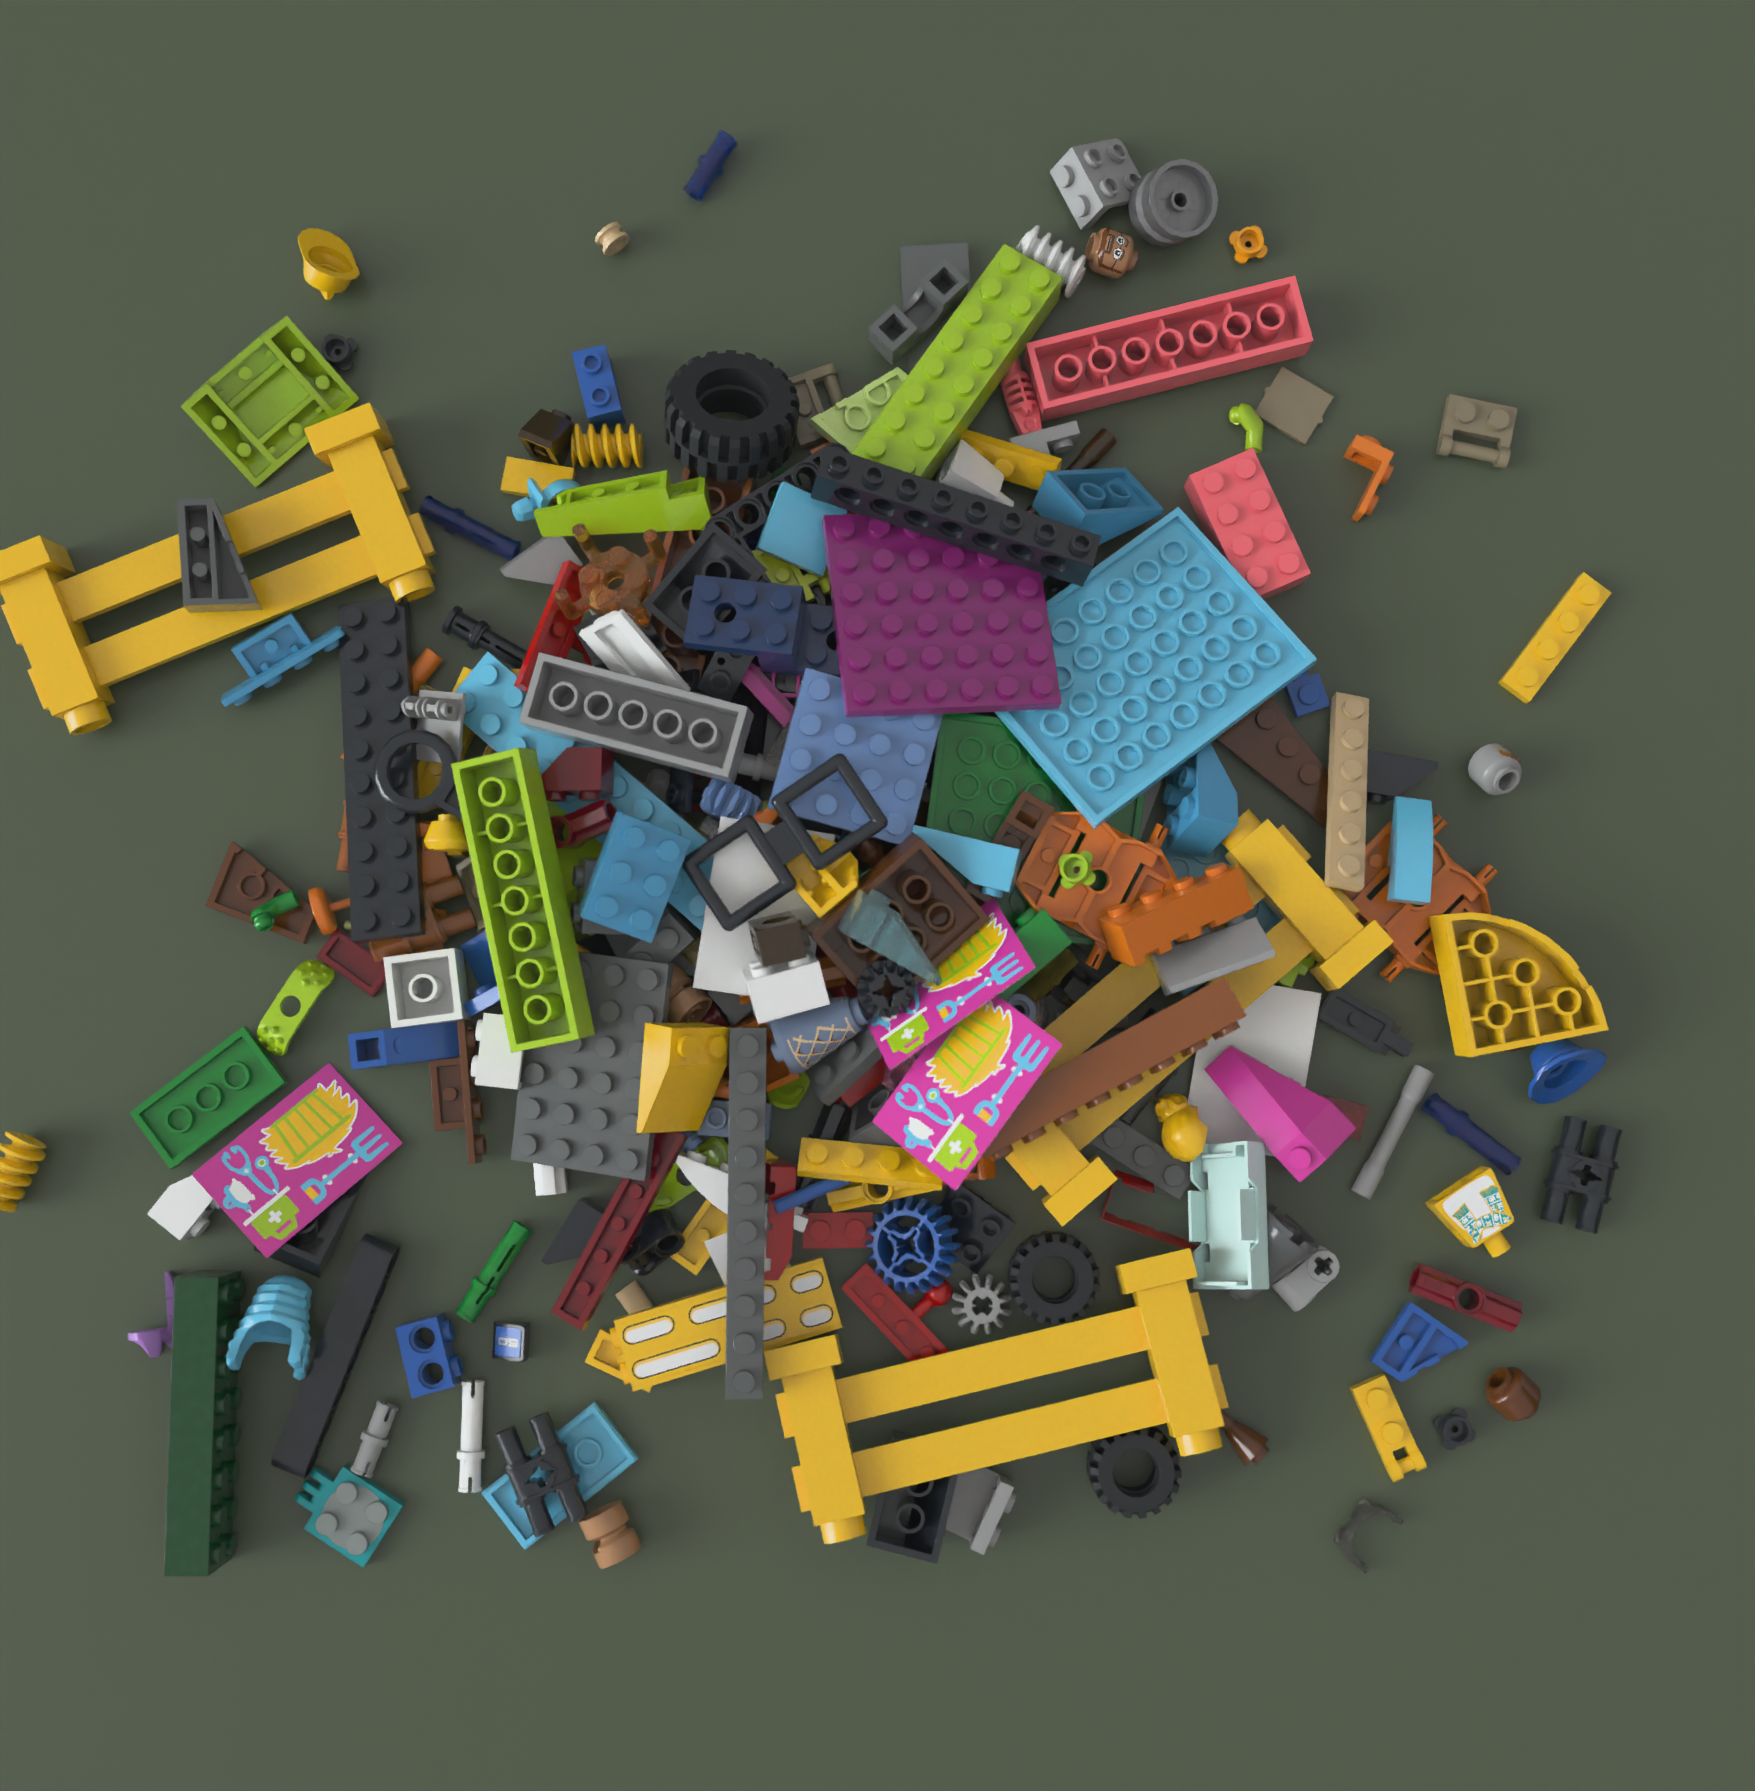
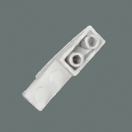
[676,1150,808,1233]

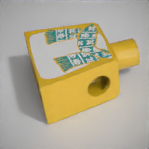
[1425,1166,1514,1258]

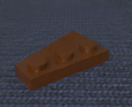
[206,841,316,944]

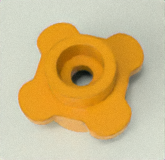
[1229,226,1268,264]

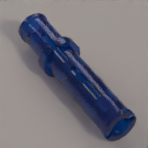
[419,495,521,561]
[1422,1092,1521,1176]

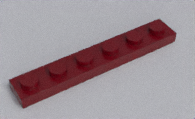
[551,1132,688,1330]

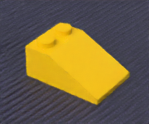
[637,1022,730,1133]

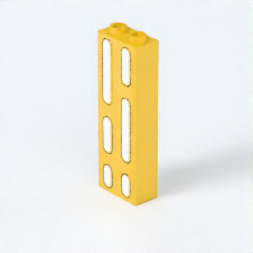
[609,1256,842,1392]

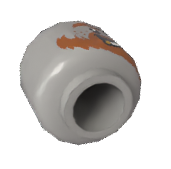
[1468,743,1522,795]

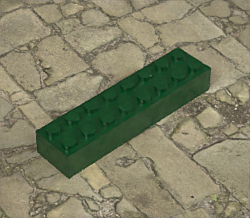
[164,1270,245,1577]

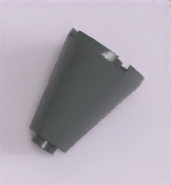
[1224,1202,1319,1302]

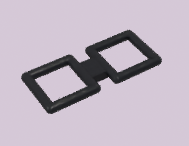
[682,753,888,931]

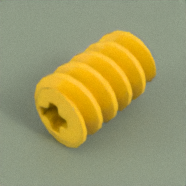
[571,423,644,468]
[0,1131,47,1212]

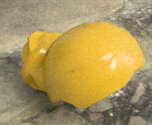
[1155,1094,1208,1162]

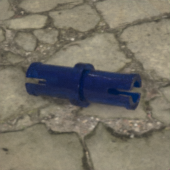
[683,130,738,202]

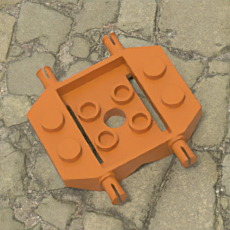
[1015,811,1177,970]
[1341,814,1498,983]

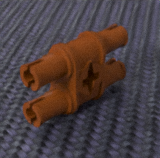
[369,874,477,963]

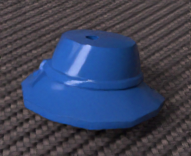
[1528,1038,1607,1104]

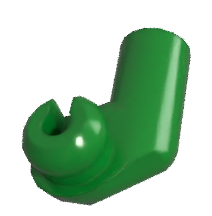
[250,889,301,932]

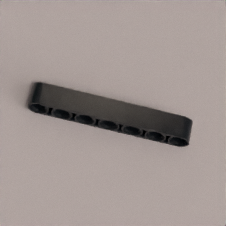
[271,1233,401,1479]

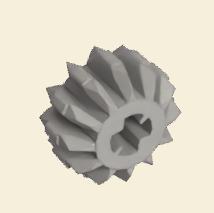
[952,1273,1012,1335]

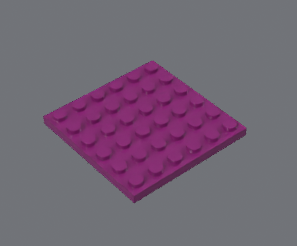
[822,511,1062,718]

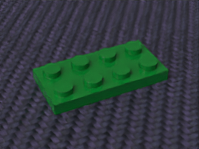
[129,1026,288,1169]

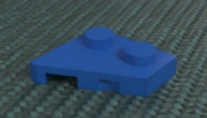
[1368,1301,1469,1382]

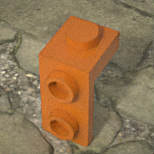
[1343,435,1394,522]

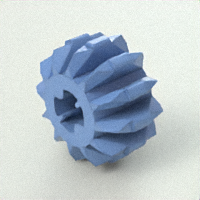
[700,779,763,821]

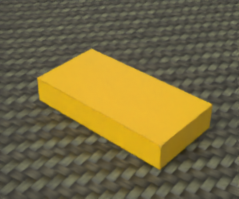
[500,456,576,502]

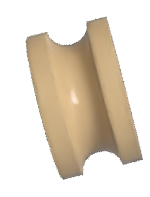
[595,222,630,256]

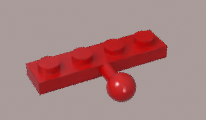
[514,560,598,693]
[840,1262,953,1361]

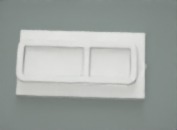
[579,609,691,691]

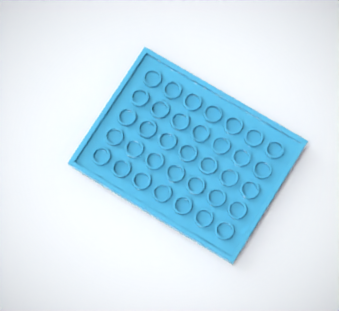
[995,507,1317,830]

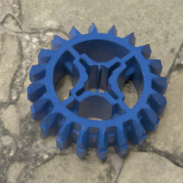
[864,1196,961,1294]

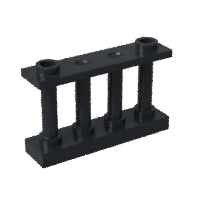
[666,669,765,813]

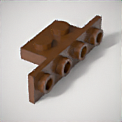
[429,1021,487,1164]

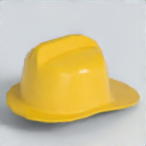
[298,228,360,300]

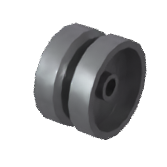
[1128,159,1218,247]

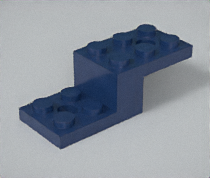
[683,575,841,678]

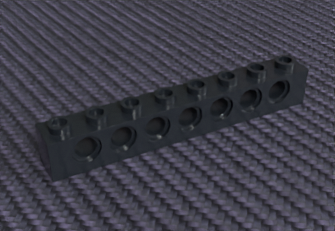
[811,446,1101,587]

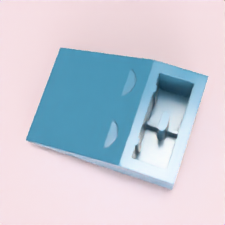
[1163,743,1238,858]

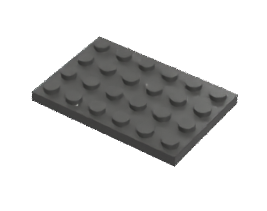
[511,951,674,1181]

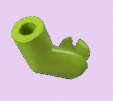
[1229,403,1264,453]

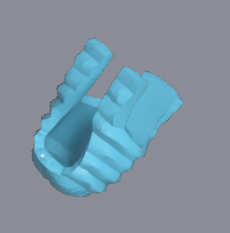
[226,1275,312,1380]

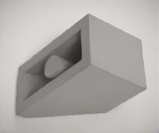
[500,536,583,585]

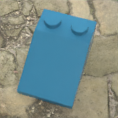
[1032,467,1164,545]

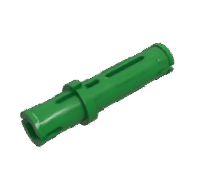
[455,1220,533,1323]

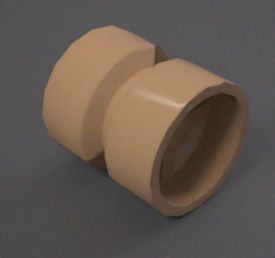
[667,964,712,1023]
[578,1500,642,1569]

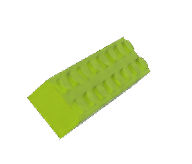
[851,244,1063,480]
[451,748,595,1053]

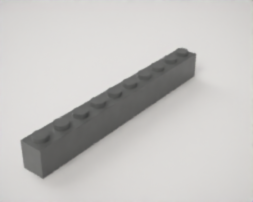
[725,1028,767,1400]

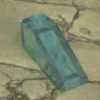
[837,889,942,986]

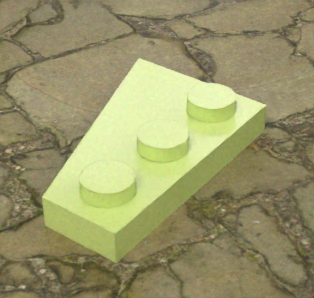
[808,367,908,454]

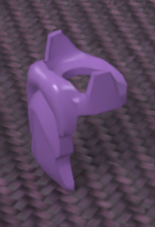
[127,1271,174,1358]

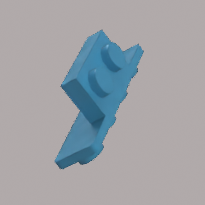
[221,612,345,707]

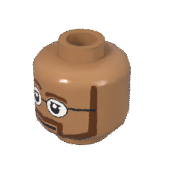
[1084,227,1138,279]

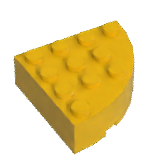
[1428,912,1609,1057]

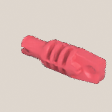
[1000,357,1042,435]

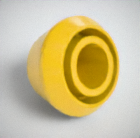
[424,814,469,852]

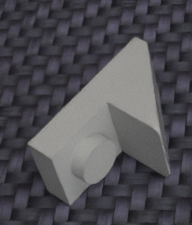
[1009,420,1080,455]

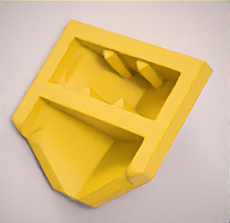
[785,834,859,920]

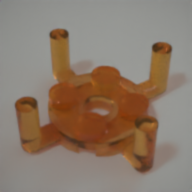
[554,524,666,627]

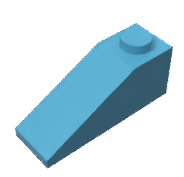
[912,825,1023,898]

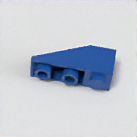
[348,1021,460,1070]

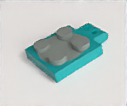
[294,1464,406,1568]

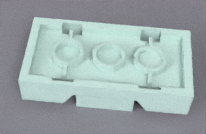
[1188,1141,1269,1289]

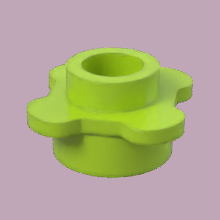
[1058,851,1096,890]

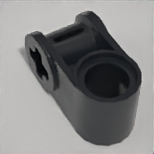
[621,1209,684,1276]

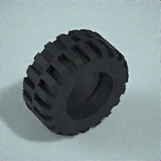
[664,350,800,483]

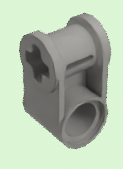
[1271,1245,1340,1312]

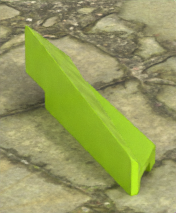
[534,470,712,537]

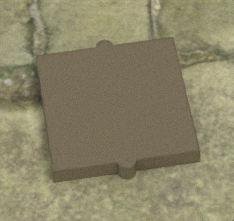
[1255,366,1334,445]

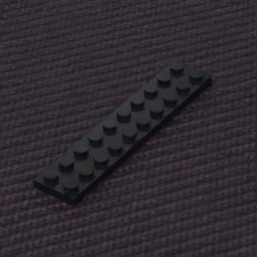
[337,597,426,944]

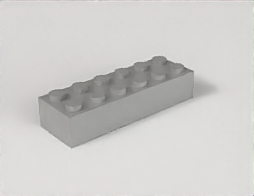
[519,652,754,784]

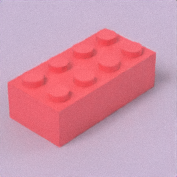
[1184,448,1311,600]

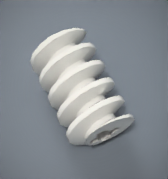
[1015,225,1086,298]

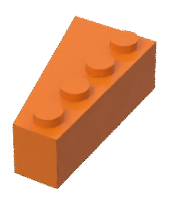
[1098,862,1254,967]

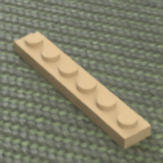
[1324,692,1369,892]

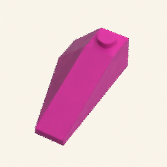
[1204,1045,1357,1182]

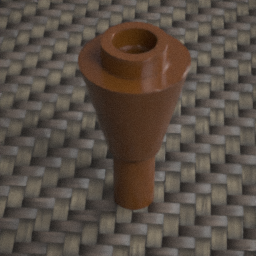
[1221,1409,1270,1465]

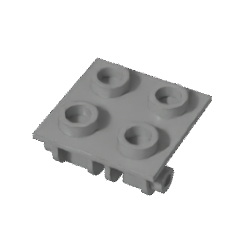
[401,690,466,763]

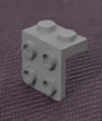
[1050,138,1142,230]
[946,1467,1017,1555]

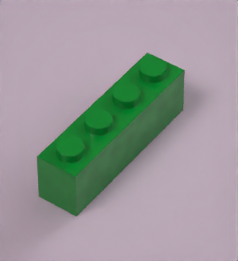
[998,907,1072,1001]

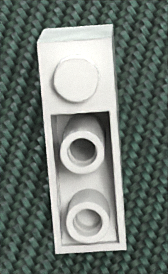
[147,1176,221,1241]

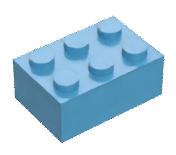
[577,811,692,943]

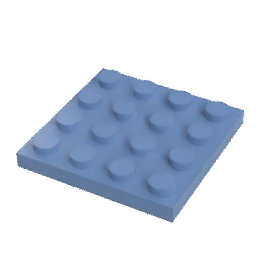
[767,668,943,845]

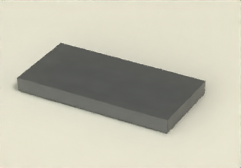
[900,242,971,375]

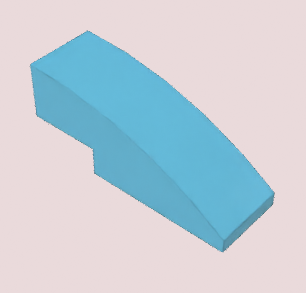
[1387,796,1433,905]

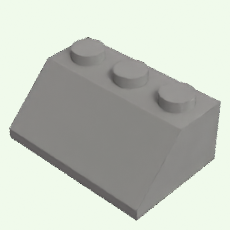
[1150,914,1276,996]

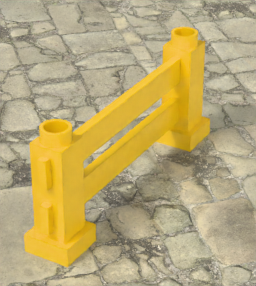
[0,402,436,735]
[1005,809,1394,1227]
[763,1248,1229,1544]

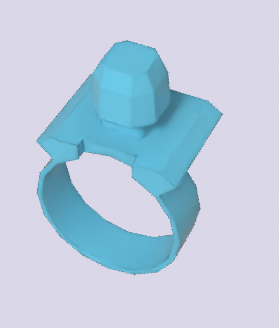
[511,477,581,522]

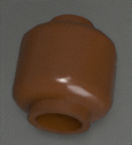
[1485,1367,1541,1422]

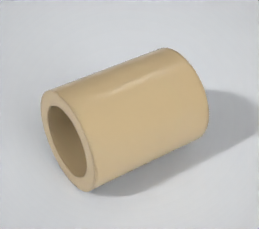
[615,1280,654,1314]

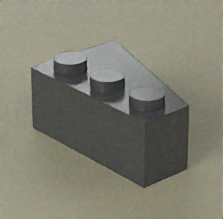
[176,498,262,613]

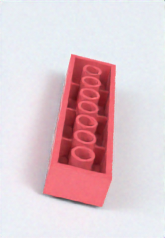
[1023,275,1314,422]

